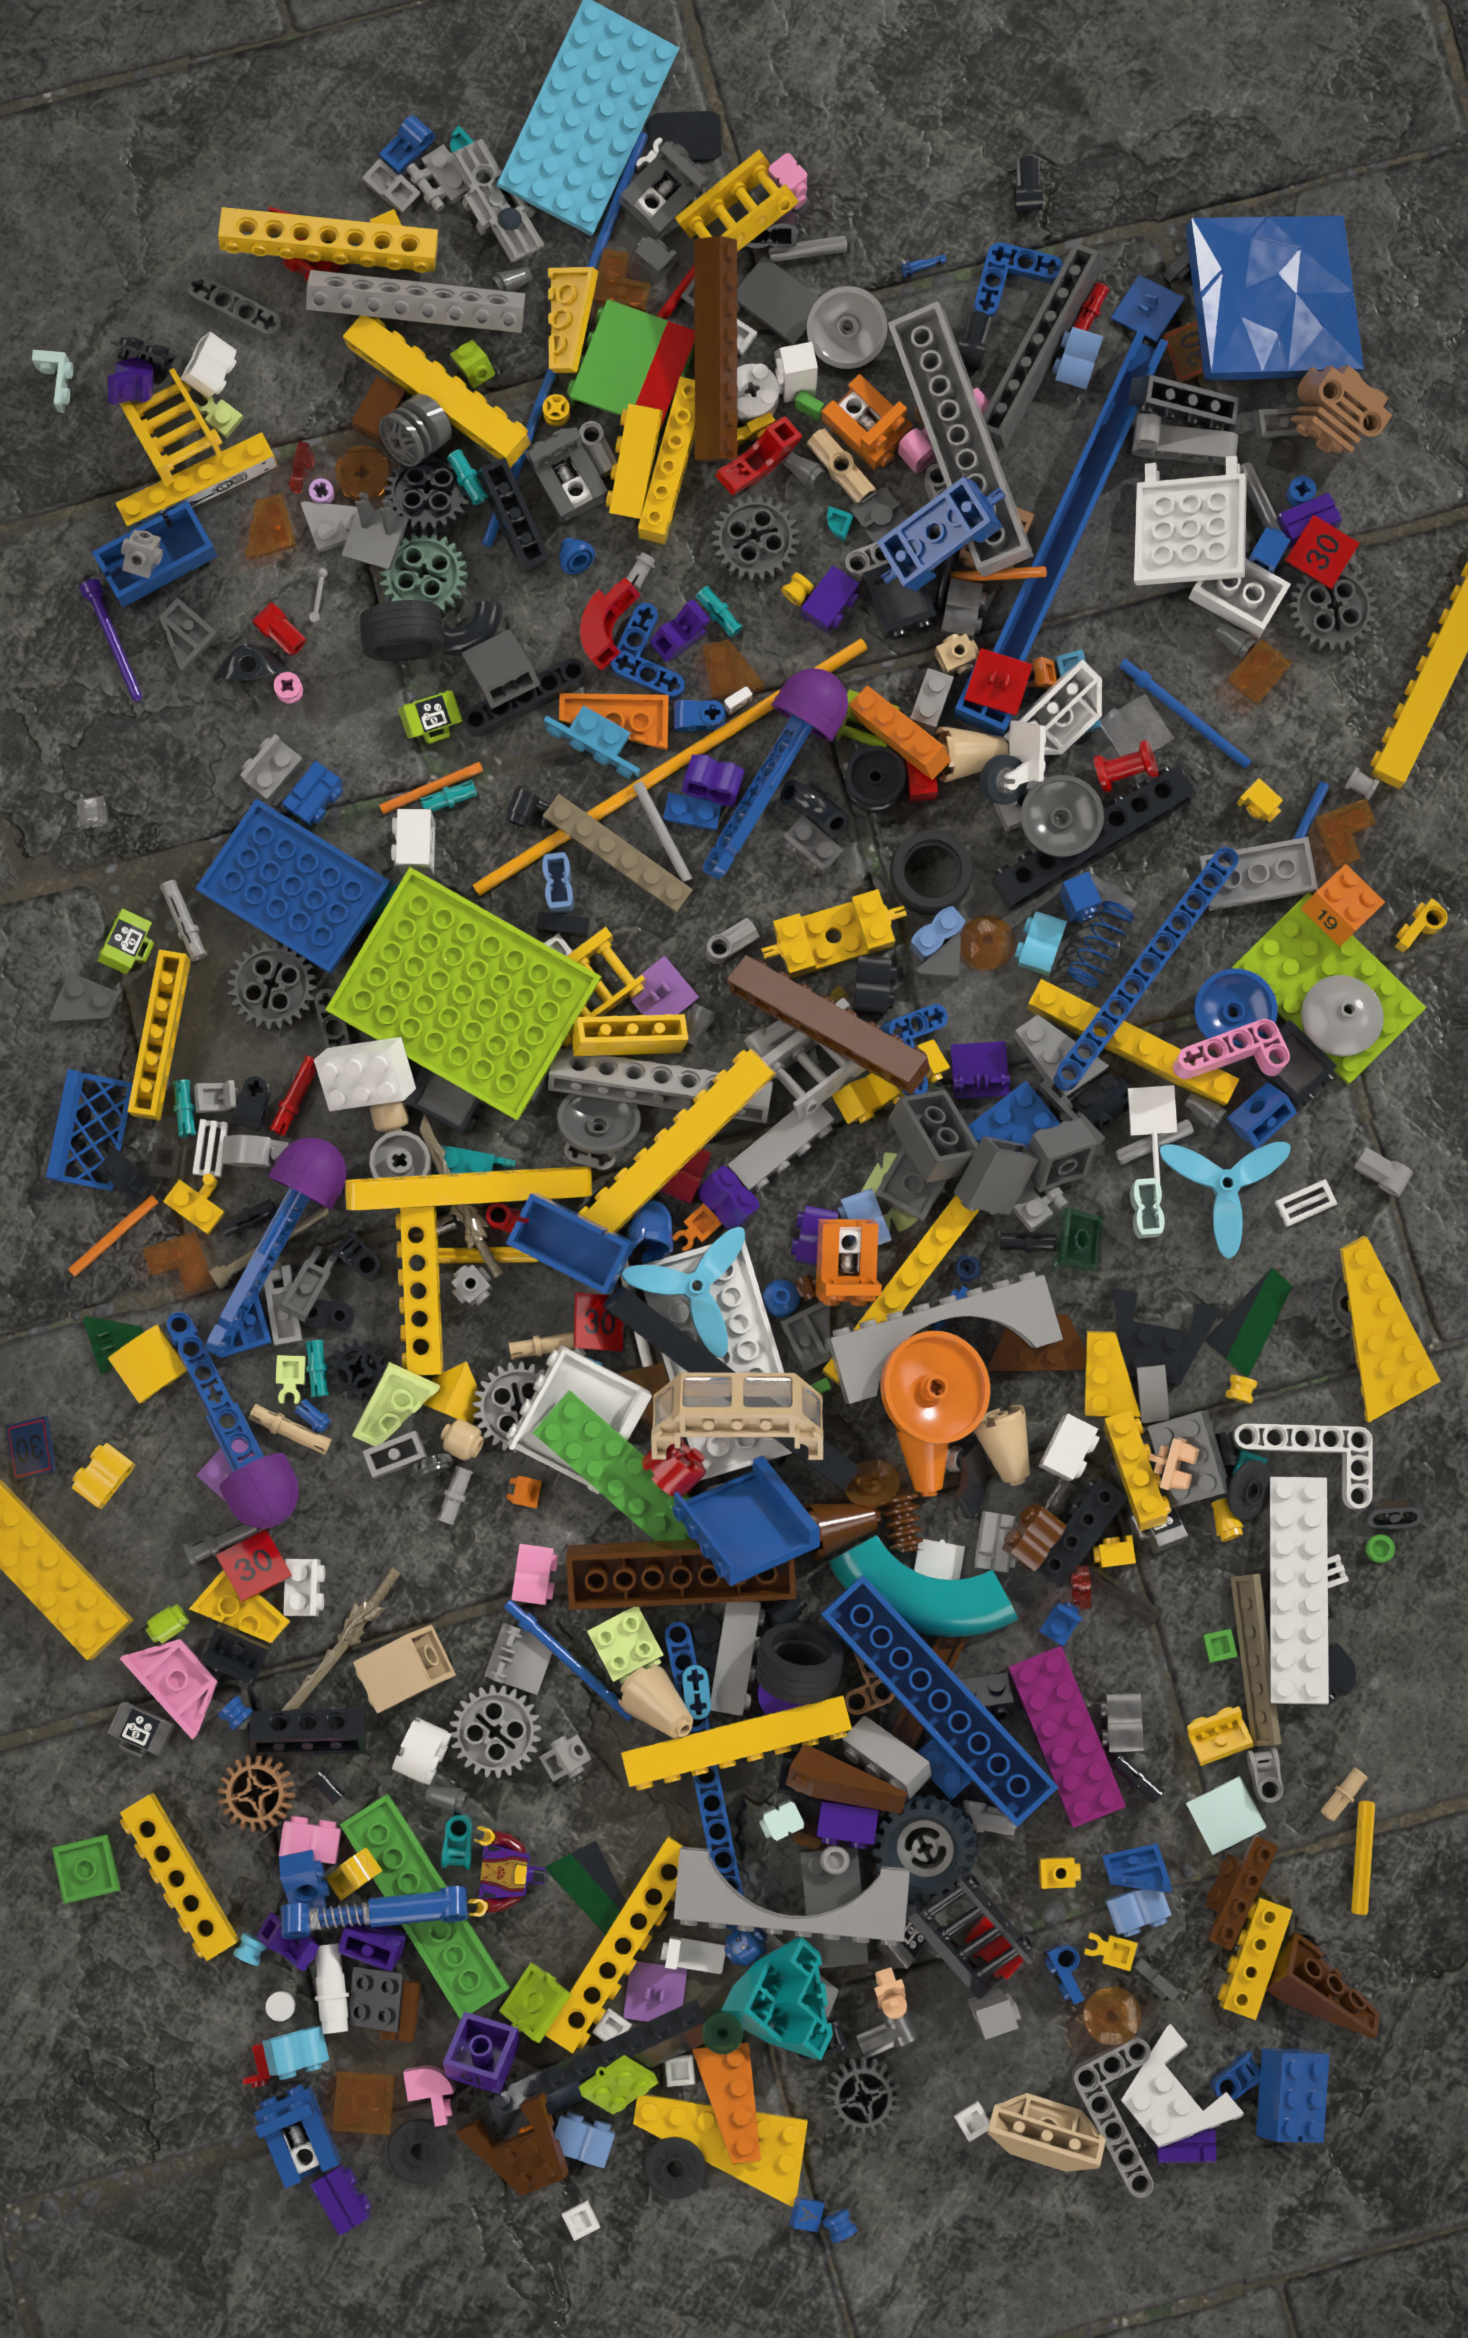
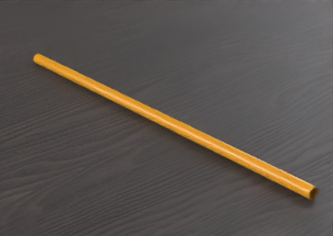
[472,638,868,896]

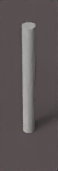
[633,781,692,883]

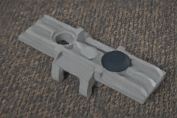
[449,139,544,263]

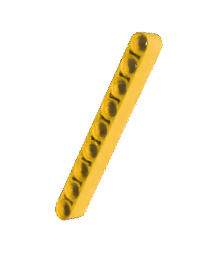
[345,1166,592,1210]

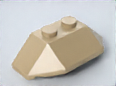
[987,2093,1106,2172]

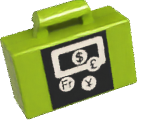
[398,690,462,744]
[97,909,154,975]

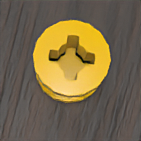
[543,394,570,427]
[781,572,815,607]
[1225,1375,1258,1404]

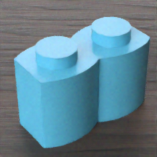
[1014,911,1067,976]
[262,2026,329,2080]

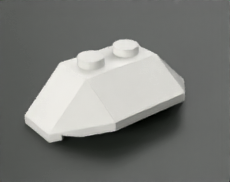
[1004,659,1102,755]

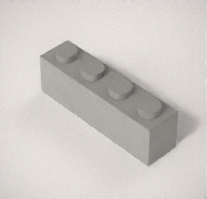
[728,1104,834,1192]
[711,1601,765,1716]
[968,1988,1021,2040]

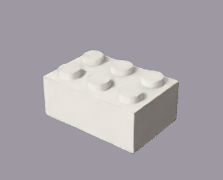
[1189,558,1291,638]
[314,1037,416,1111]

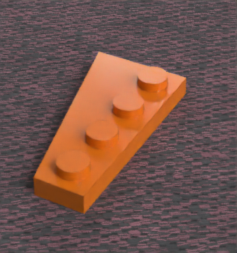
[559,693,669,751]
[692,2043,761,2165]

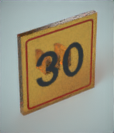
[1162,320,1204,383]

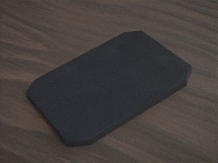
[649,111,722,161]

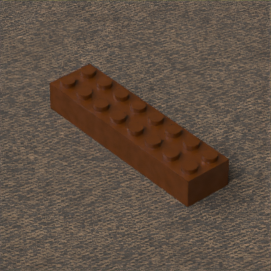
[566,1539,796,1610]

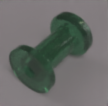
[702,2005,746,2054]

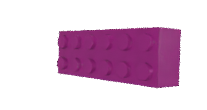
[1006,1646,1126,1828]

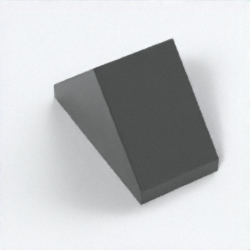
[915,934,961,981]

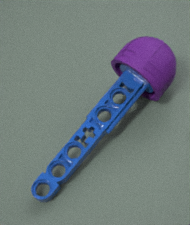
[703,668,848,879]
[206,1137,346,1357]
[166,1312,298,1528]

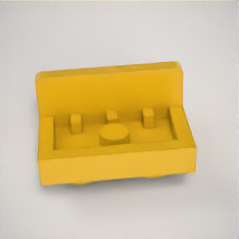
[1187,1707,1253,1766]

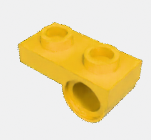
[1395,898,1447,953]
[325,1847,382,1901]

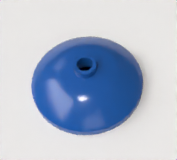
[1194,969,1277,1049]

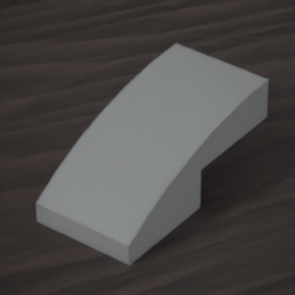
[361,158,420,213]
[1136,1365,1169,1423]

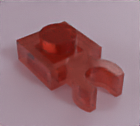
[288,441,315,494]

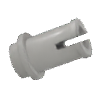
[627,552,655,589]

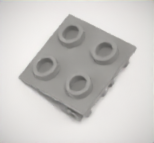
[484,1623,552,1695]

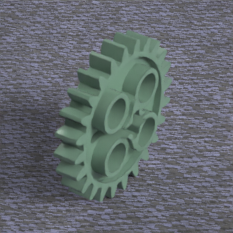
[379,533,468,614]

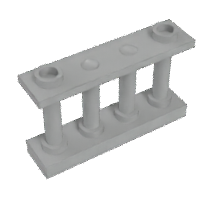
[762,998,866,1119]

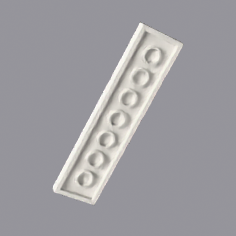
[1270,1477,1329,1705]

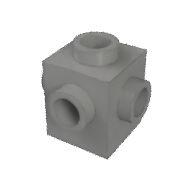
[121,530,163,578]
[451,1264,493,1307]
[539,1734,591,1782]

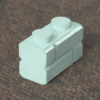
[759,1799,804,1841]

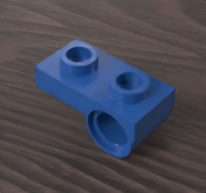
[379,115,436,175]
[1044,1944,1085,2005]

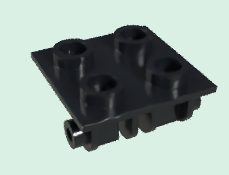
[110,336,177,375]
[348,1967,404,2033]

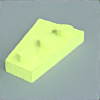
[352,1362,440,1446]

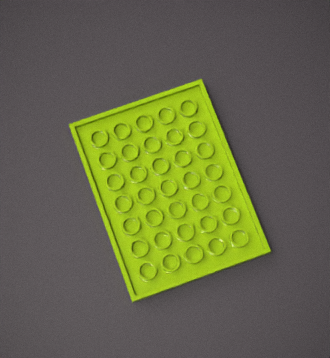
[325,867,602,1121]

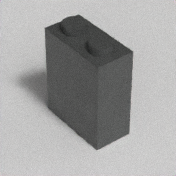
[461,629,540,709]
[954,1136,1039,1215]

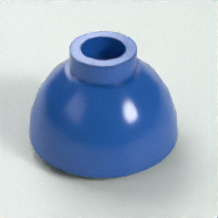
[559,538,595,574]
[762,1279,801,1318]

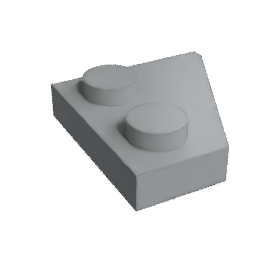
[300,501,357,553]

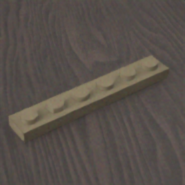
[543,794,693,913]
[1230,1574,1281,1747]

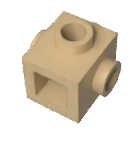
[935,634,979,676]

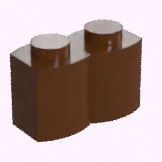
[1002,1503,1066,1571]

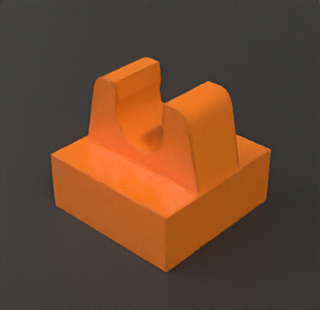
[1027,657,1057,690]
[506,1476,542,1509]

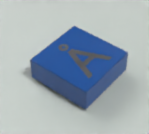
[789,2197,825,2232]

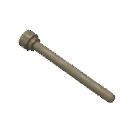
[209,1206,329,1290]

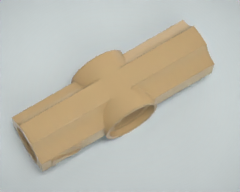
[807,428,876,505]

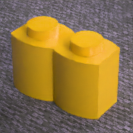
[71,1443,136,1509]

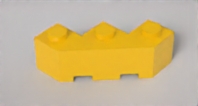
[832,1039,950,1124]

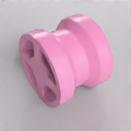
[274,672,303,704]

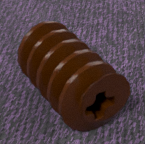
[884,1494,924,1553]

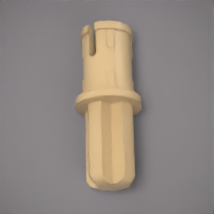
[1321,1767,1368,1821]

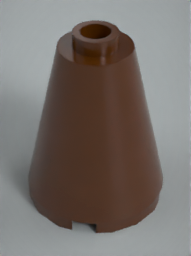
[803,1503,881,1560]

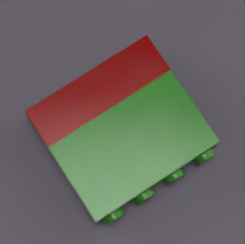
[567,299,695,438]

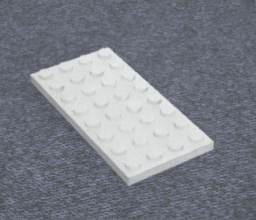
[643,1240,793,1481]

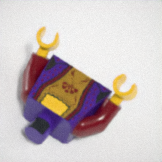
[468,1826,546,1917]

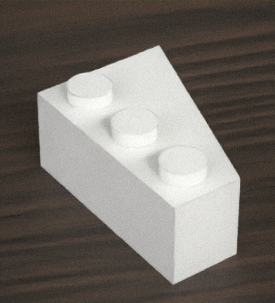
[773,342,818,403]

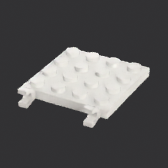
[1134,456,1247,586]

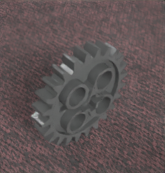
[712,495,799,583]
[1288,566,1378,653]
[227,941,318,1031]
[1319,1257,1412,1343]

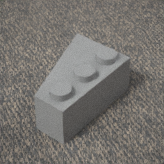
[1013,1015,1109,1098]

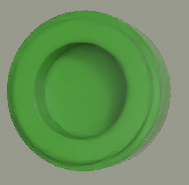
[1365,1535,1395,1563]

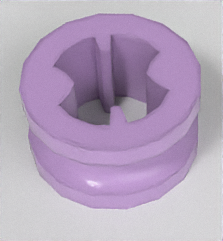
[309,478,334,504]

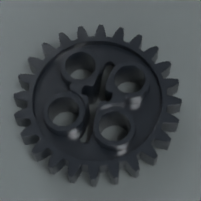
[384,453,472,535]

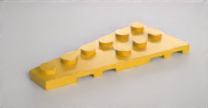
[1339,1236,1440,1422]
[633,2094,808,2207]

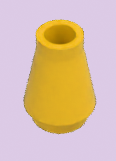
[1211,1498,1243,1542]

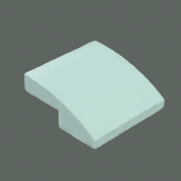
[1186,1776,1266,1855]

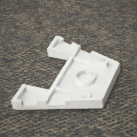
[1122,2024,1244,2148]

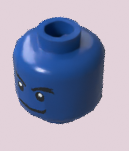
[724,1927,767,1967]

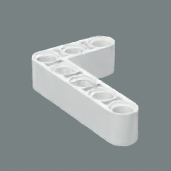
[1232,1424,1373,1510]

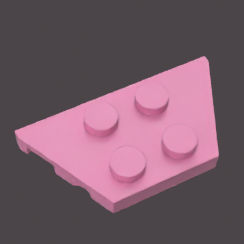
[120,1639,218,1739]

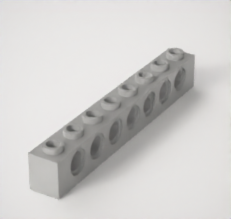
[306,270,525,333]
[548,1048,773,1124]

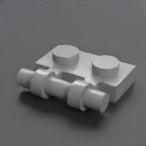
[406,144,469,212]
[1012,1178,1068,1232]

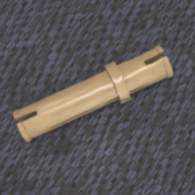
[509,1332,575,1360]
[248,1404,332,1455]

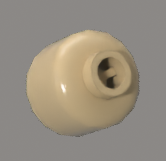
[370,1101,409,1134]
[441,1419,484,1460]

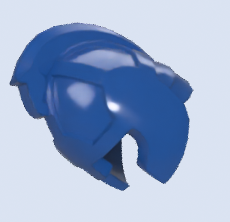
[627,1201,673,1264]

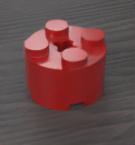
[641,1437,706,1498]

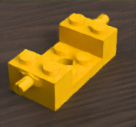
[761,889,907,979]

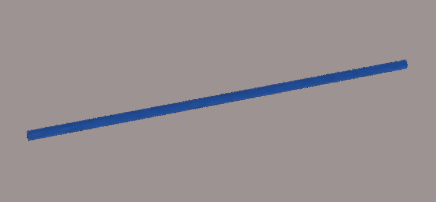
[481,132,648,548]

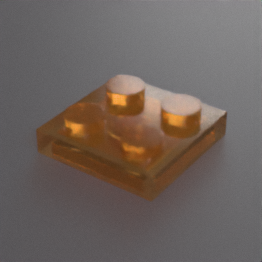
[332,2071,395,2135]

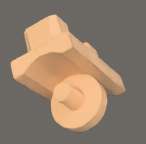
[1149,1437,1199,1490]
[874,1968,907,2019]

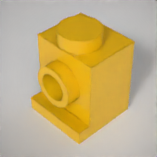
[1237,778,1283,823]
[1092,1535,1136,1568]
[1038,1857,1081,1889]

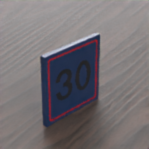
[6,1416,56,1481]

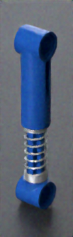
[280,1886,469,1939]

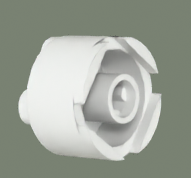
[737,363,779,425]
[392,1717,452,1785]

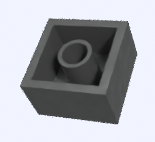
[1029,1118,1097,1192]

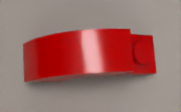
[715,416,802,496]
[580,577,641,671]

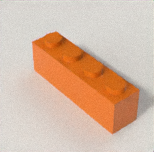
[849,685,951,780]

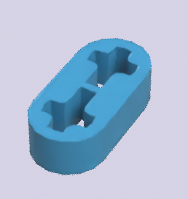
[682,1665,711,1719]

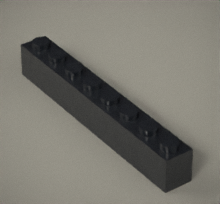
[487,1999,714,2136]

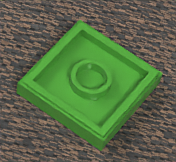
[52,1834,121,1904]

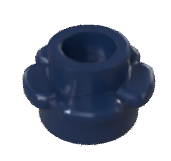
[953,1255,981,1282]

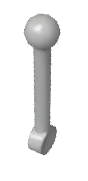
[309,568,328,623]

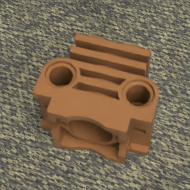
[1290,365,1392,453]

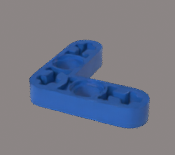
[974,242,1063,318]
[611,603,685,700]
[881,1004,948,1096]

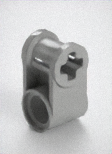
[1247,1747,1283,1803]

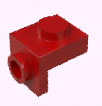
[242,2042,273,2088]

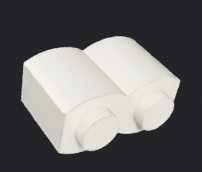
[181,332,237,398]

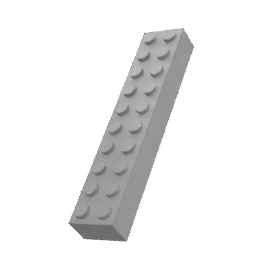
[888,301,1034,577]

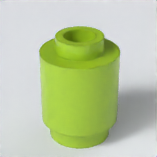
[146,1604,190,1644]

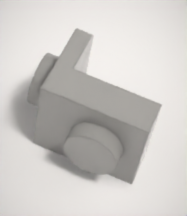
[194,1080,239,1113]

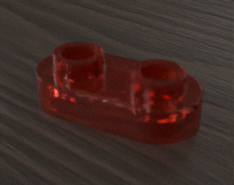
[1071,1565,1092,1610]

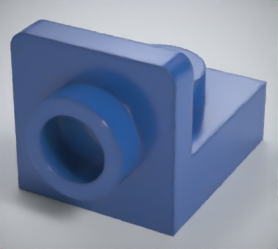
[1039,1601,1082,1647]

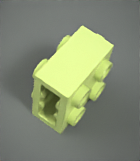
[587,1607,664,1684]

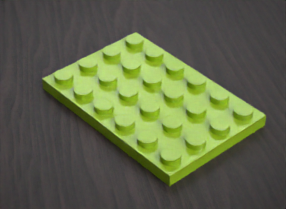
[1231,893,1427,1085]

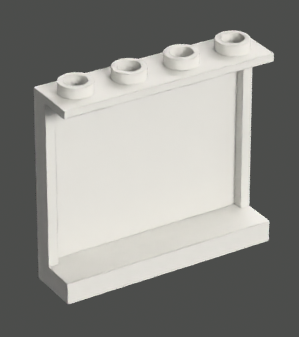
[506,1345,652,1494]

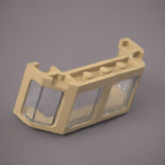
[651,1373,823,1460]

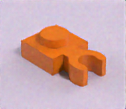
[673,1203,722,1252]

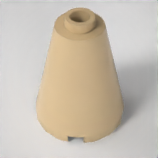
[935,727,1009,782]
[973,1405,1030,1486]
[619,1664,693,1739]

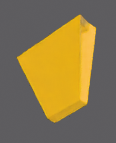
[422,1361,481,1424]

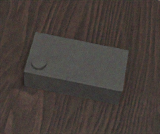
[800,1846,869,1968]

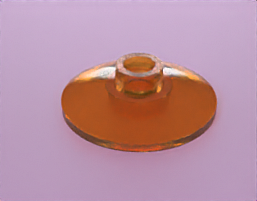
[960,915,1014,970]
[845,1459,900,1508]
[1084,1987,1141,2045]

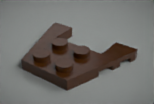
[456,2092,569,2196]

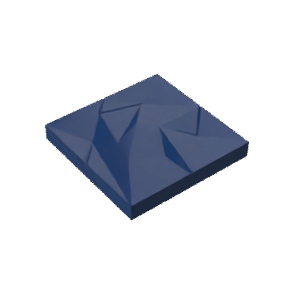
[1185,216,1364,380]

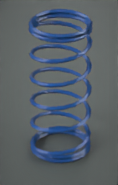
[1066,900,1135,988]

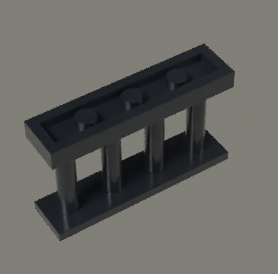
[907,1866,1034,1999]

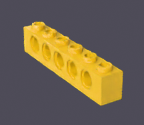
[638,377,695,545]
[127,950,191,1121]
[396,1206,444,1375]
[120,1793,240,1961]

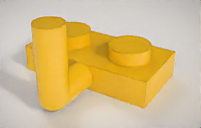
[163,1173,225,1235]

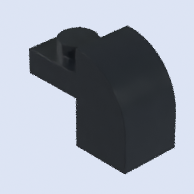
[1312,1643,1356,1706]

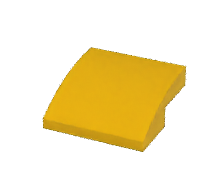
[108,1324,187,1403]

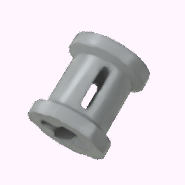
[1344,767,1380,801]

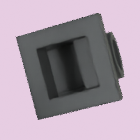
[635,236,677,282]

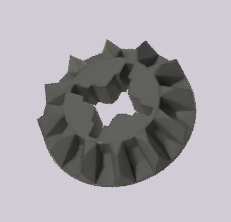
[408,1453,453,1479]

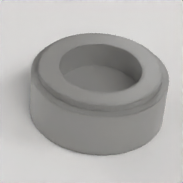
[820,1845,850,1875]

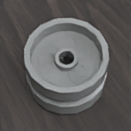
[369,1131,434,1178]

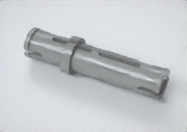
[160,880,207,961]

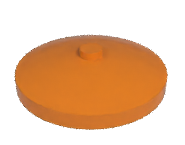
[881,1331,990,1445]

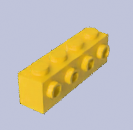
[606,404,663,519]
[570,1014,688,1056]
[1104,1410,1171,1532]
[1217,1896,1293,2020]

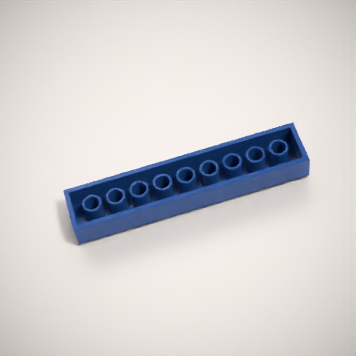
[819,1575,1059,1827]

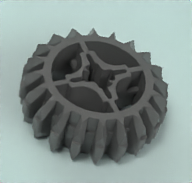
[824,2056,902,2137]

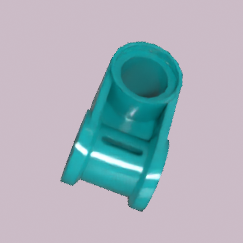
[441,1814,473,1870]

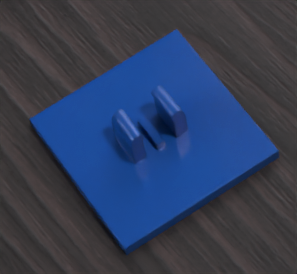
[1111,275,1185,343]

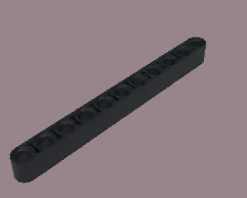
[602,1284,861,1492]

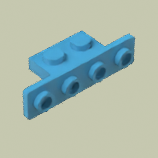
[543,705,641,779]

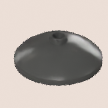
[1021,775,1104,857]
[557,1094,641,1154]

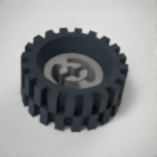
[873,1793,979,1902]

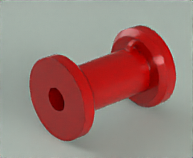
[1094,739,1158,793]

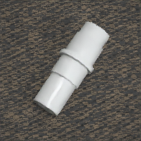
[315,1943,349,2034]

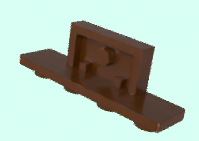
[1204,1835,1278,1950]

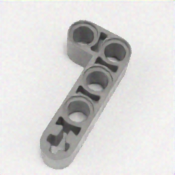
[1131,413,1238,465]

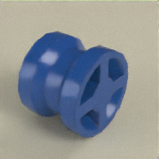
[1286,476,1316,507]
[217,1696,253,1732]
[822,2208,858,2243]

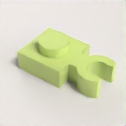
[194,395,244,439]
[276,1355,306,1404]

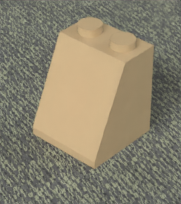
[353,1624,456,1713]

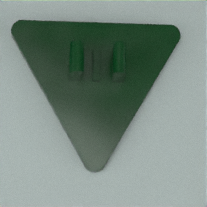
[83,1316,144,1374]

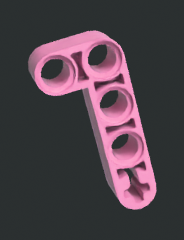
[898,388,990,474]
[1173,1019,1290,1079]

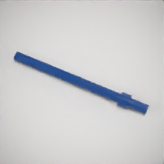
[1119,658,1251,769]
[503,1599,633,1721]

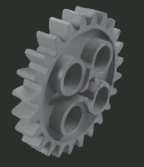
[473,1362,545,1453]
[450,1685,542,1778]

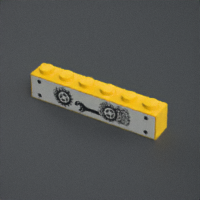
[116,432,278,531]

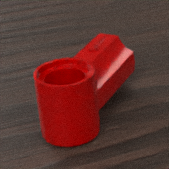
[252,602,307,657]
[486,1202,530,1233]

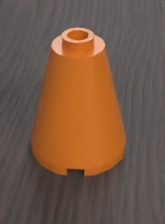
[895,1426,949,1496]

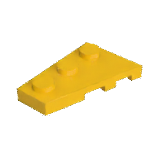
[189,1570,291,1643]

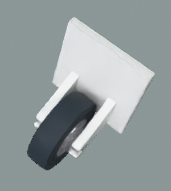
[980,720,1046,805]

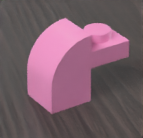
[403,2065,456,2127]

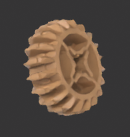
[218,1755,295,1832]

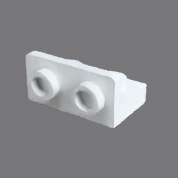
[284,1559,325,1616]

